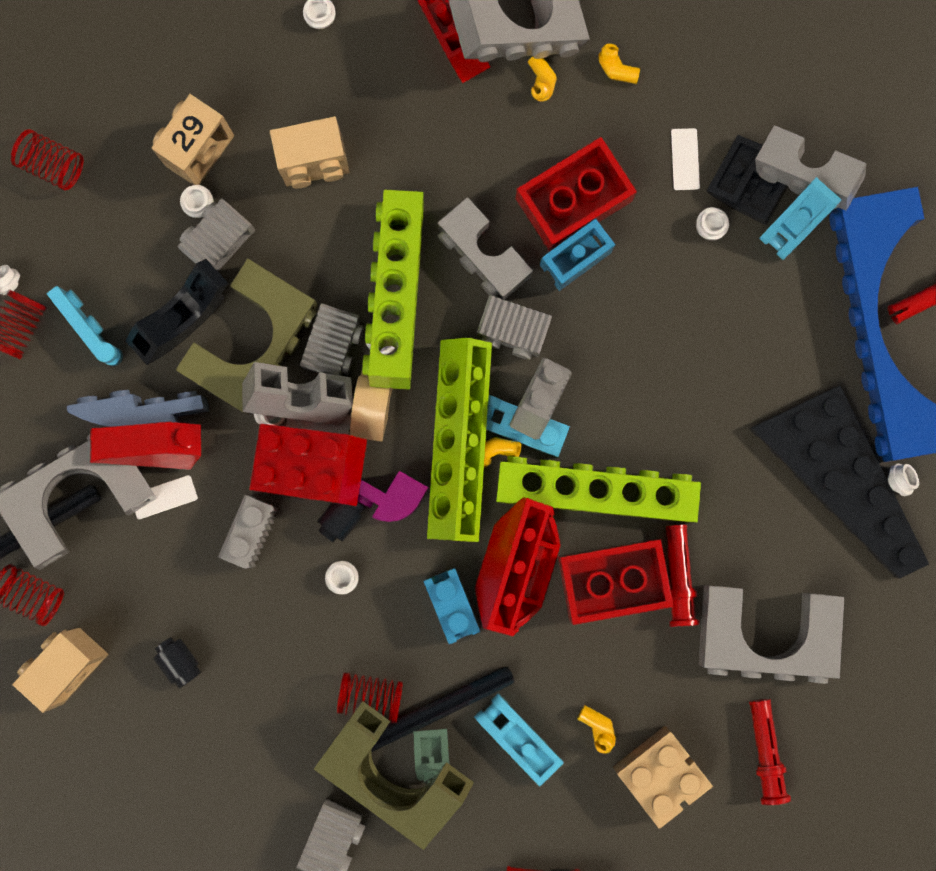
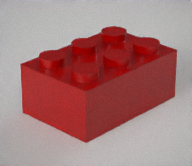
[515,137,637,252]
[249,424,367,506]
[558,539,674,625]

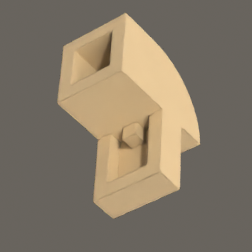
[350,367,393,442]

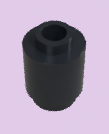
[317,503,365,543]
[153,637,202,689]

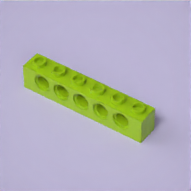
[362,190,424,389]
[427,338,492,542]
[496,456,701,523]

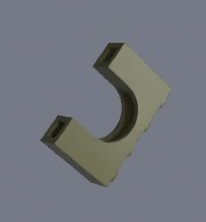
[176,258,318,415]
[314,701,474,850]

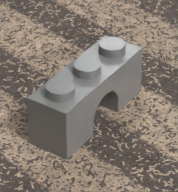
[755,125,866,211]
[437,197,533,300]
[242,362,353,426]

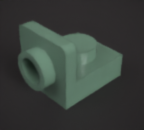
[413,729,449,784]

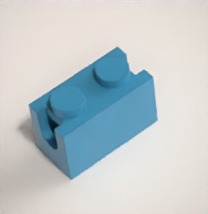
[540,218,615,291]
[424,568,480,644]

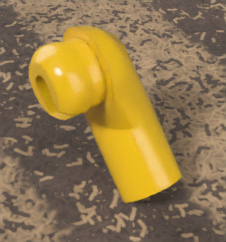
[598,43,640,84]
[527,56,557,102]
[484,437,521,468]
[577,705,616,754]

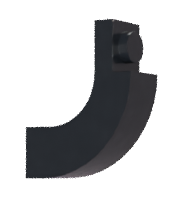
[125,259,228,365]

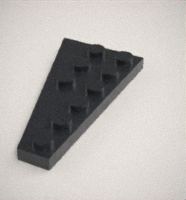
[749,386,929,579]

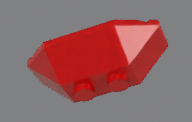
[475,497,561,636]

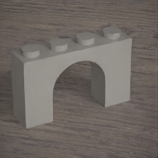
[448,0,590,62]
[0,434,157,570]
[698,585,844,684]

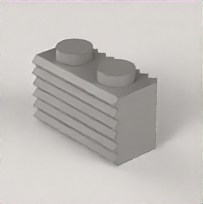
[178,199,255,271]
[476,295,552,360]
[300,303,364,376]
[509,358,572,440]
[218,495,279,569]
[296,799,365,871]

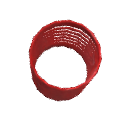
[11,129,84,191]
[0,289,47,360]
[0,564,64,626]
[337,672,403,723]

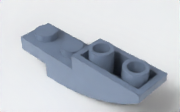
[67,390,209,427]

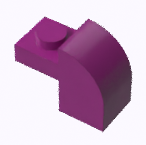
[358,471,429,522]

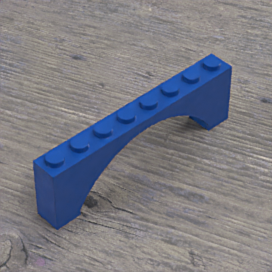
[829,187,936,462]

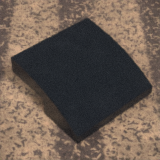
[707,135,788,225]

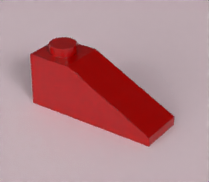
[417,0,491,84]
[90,422,201,470]

